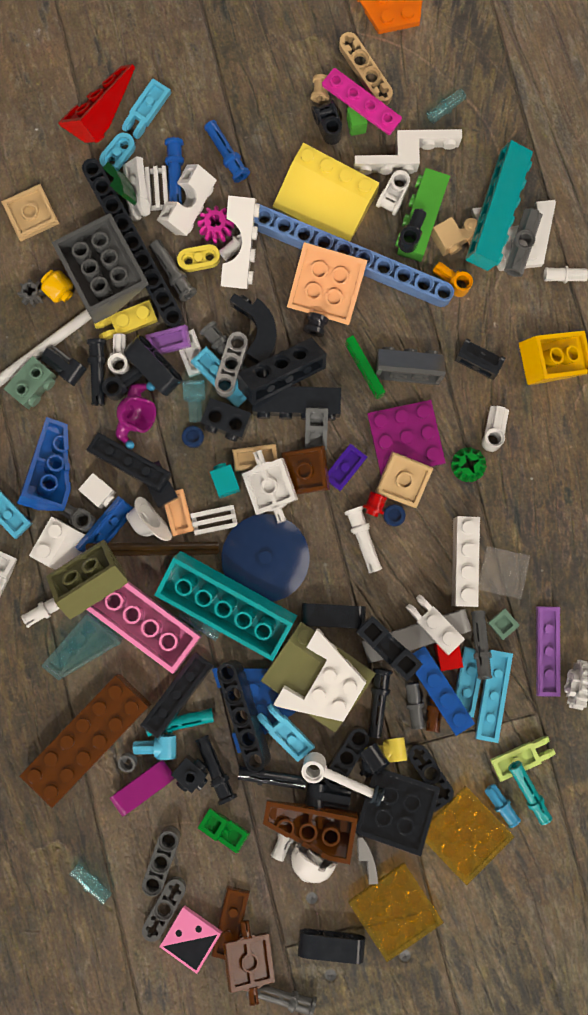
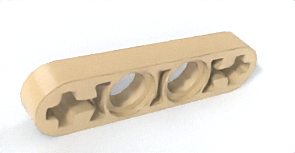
[339,32,393,105]

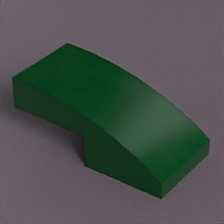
[103,162,137,206]

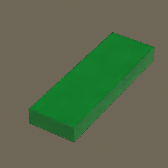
[345,335,386,400]

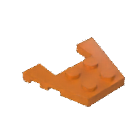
[357,0,422,34]

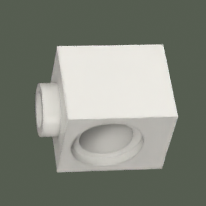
[78,473,117,509]

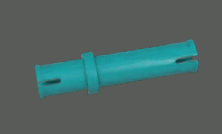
[146,708,214,737]
[508,761,552,825]

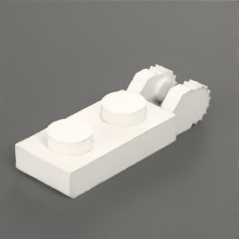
[122,156,151,222]
[406,594,465,655]

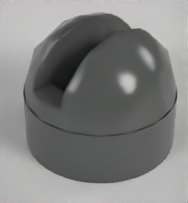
[118,752,138,772]

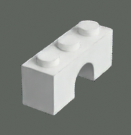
[157,164,217,236]

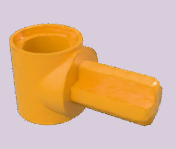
[432,262,473,297]

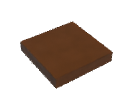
[281,446,330,495]

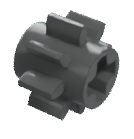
[17,279,46,308]

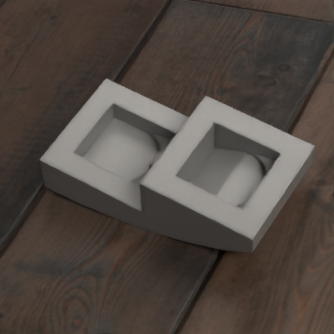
[357,834,378,884]

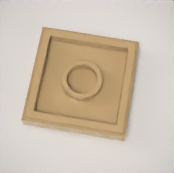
[1,184,59,241]
[375,451,433,508]

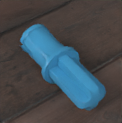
[485,784,521,828]

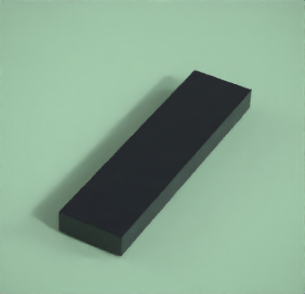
[86,432,172,493]
[140,652,213,739]

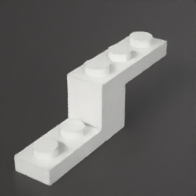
[354,129,462,175]

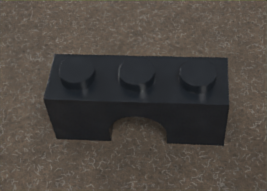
[355,615,423,681]

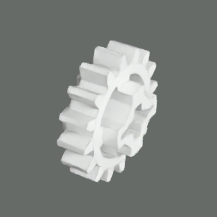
[564,660,588,710]

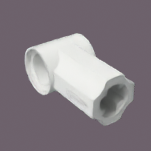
[482,406,509,452]

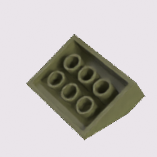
[261,622,376,733]

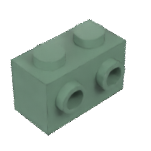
[4,356,57,409]

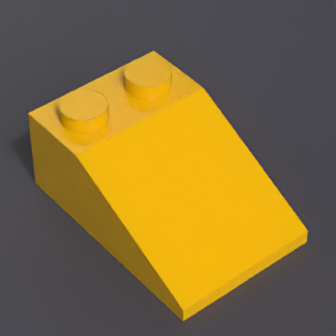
[519,331,588,385]

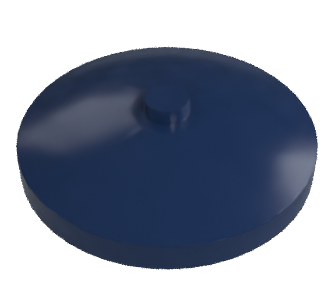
[221,514,310,602]

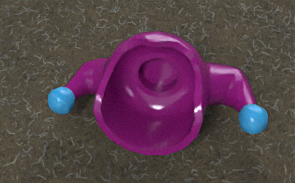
[115,382,156,450]

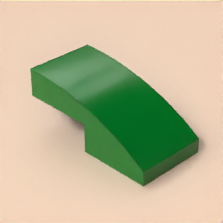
[198,808,250,854]

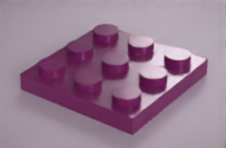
[367,400,446,476]

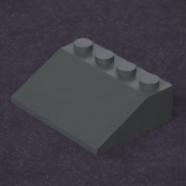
[52,213,149,324]

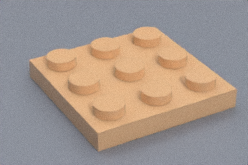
[287,242,368,325]

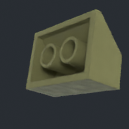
[46,540,128,620]

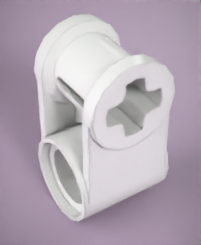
[376,170,410,216]

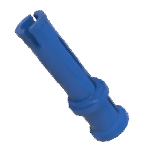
[204,120,250,183]
[165,137,184,205]

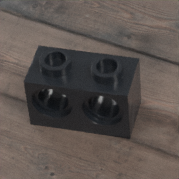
[201,398,252,442]

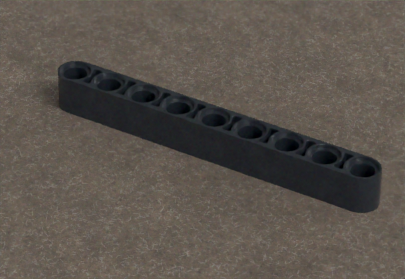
[82,158,184,329]

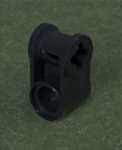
[311,99,342,145]

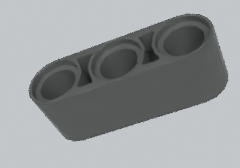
[142,826,181,897]

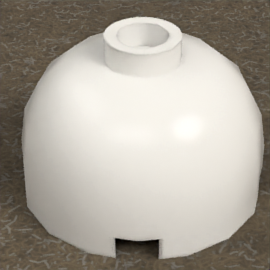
[291,842,338,883]

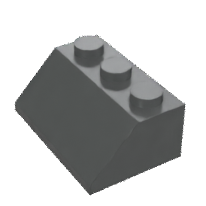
[375,347,446,385]

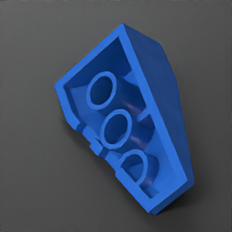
[17,417,71,511]

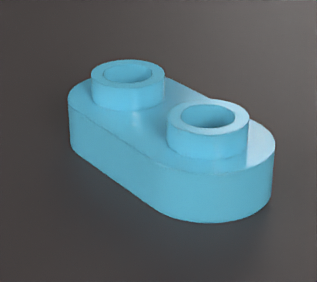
[100,133,136,170]

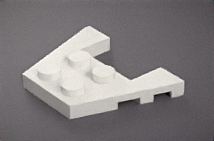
[471,200,556,271]
[273,628,366,722]

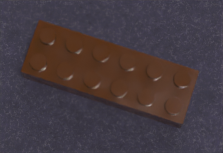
[19,674,152,808]

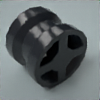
[303,312,329,337]

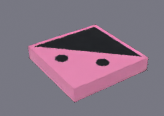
[160,906,222,974]

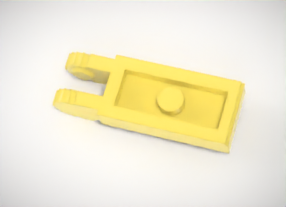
[94,300,158,340]

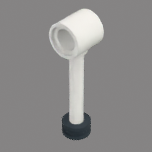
[301,752,385,806]

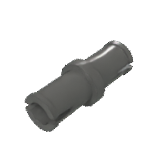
[405,682,425,730]

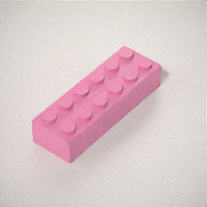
[86,581,202,674]

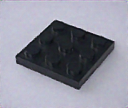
[355,769,441,857]

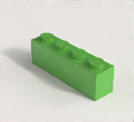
[395,168,450,262]

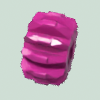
[197,205,234,244]

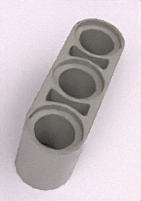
[215,332,248,398]

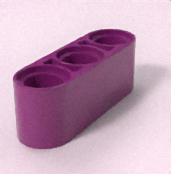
[110,760,175,817]

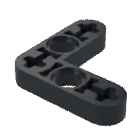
[408,743,454,812]

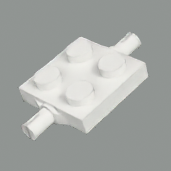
[242,450,298,523]

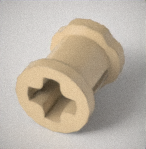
[311,74,330,104]

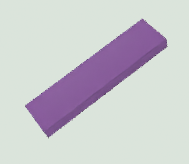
[536,606,561,697]

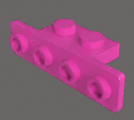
[322,68,402,135]

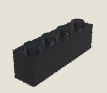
[252,386,341,421]

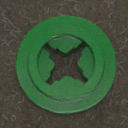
[451,447,487,482]

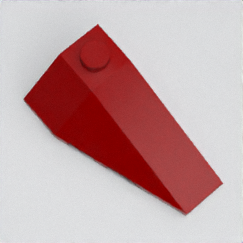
[58,64,135,143]

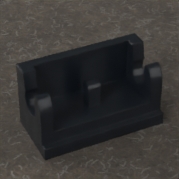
[455,338,506,380]

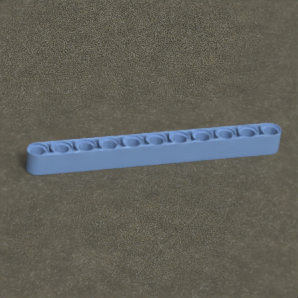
[254,203,454,307]

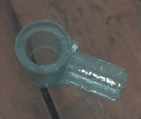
[182,380,206,422]

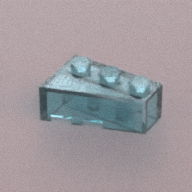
[42,611,123,680]

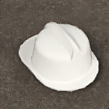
[126,497,172,541]

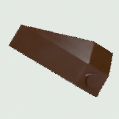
[263,800,358,865]

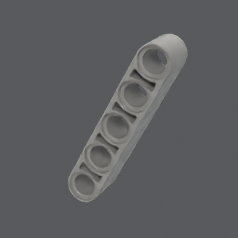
[362,609,472,663]

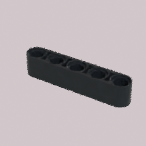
[217,660,271,772]

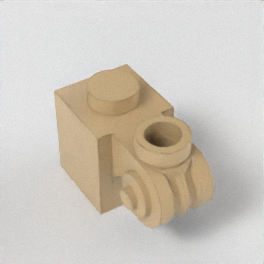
[431,217,478,256]

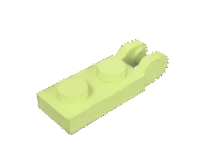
[490,736,556,782]

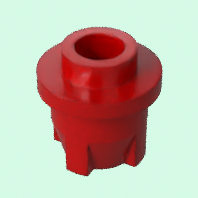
[363,492,387,517]

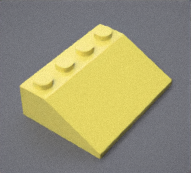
[273,143,379,242]

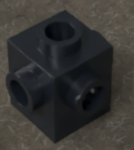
[171,754,208,793]

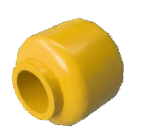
[40,270,74,303]

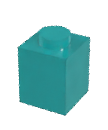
[210,463,240,499]

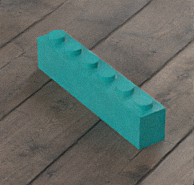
[465,140,533,271]

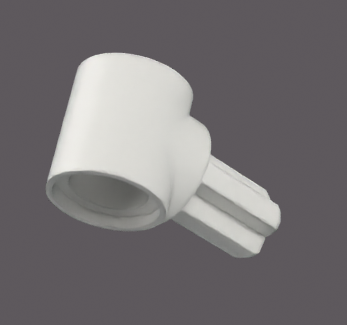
[108,333,131,377]

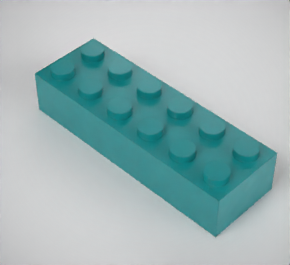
[154,551,298,661]

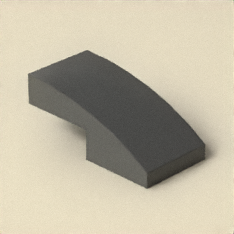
[305,407,328,450]

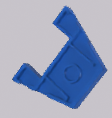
[212,667,295,753]

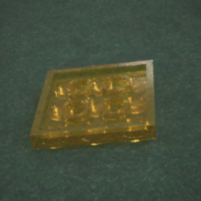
[425,786,514,886]
[348,862,444,962]

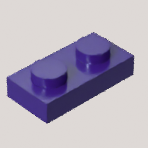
[328,443,367,492]

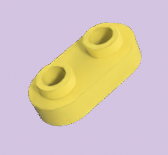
[177,244,220,272]

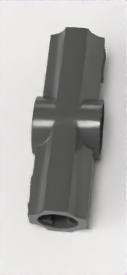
[504,208,543,277]

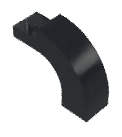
[230,293,277,364]

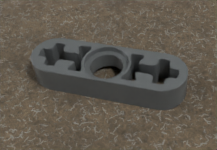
[142,876,186,942]

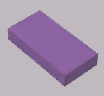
[145,325,191,354]

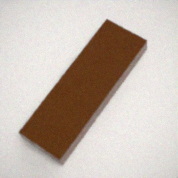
[211,886,250,960]

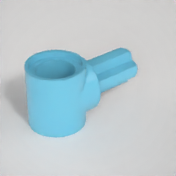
[133,734,177,760]

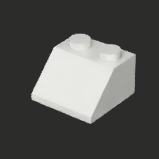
[29,517,86,570]

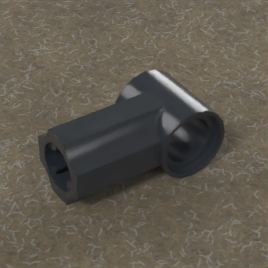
[41,345,87,386]
[305,781,351,810]

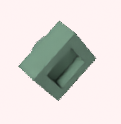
[487,608,520,640]

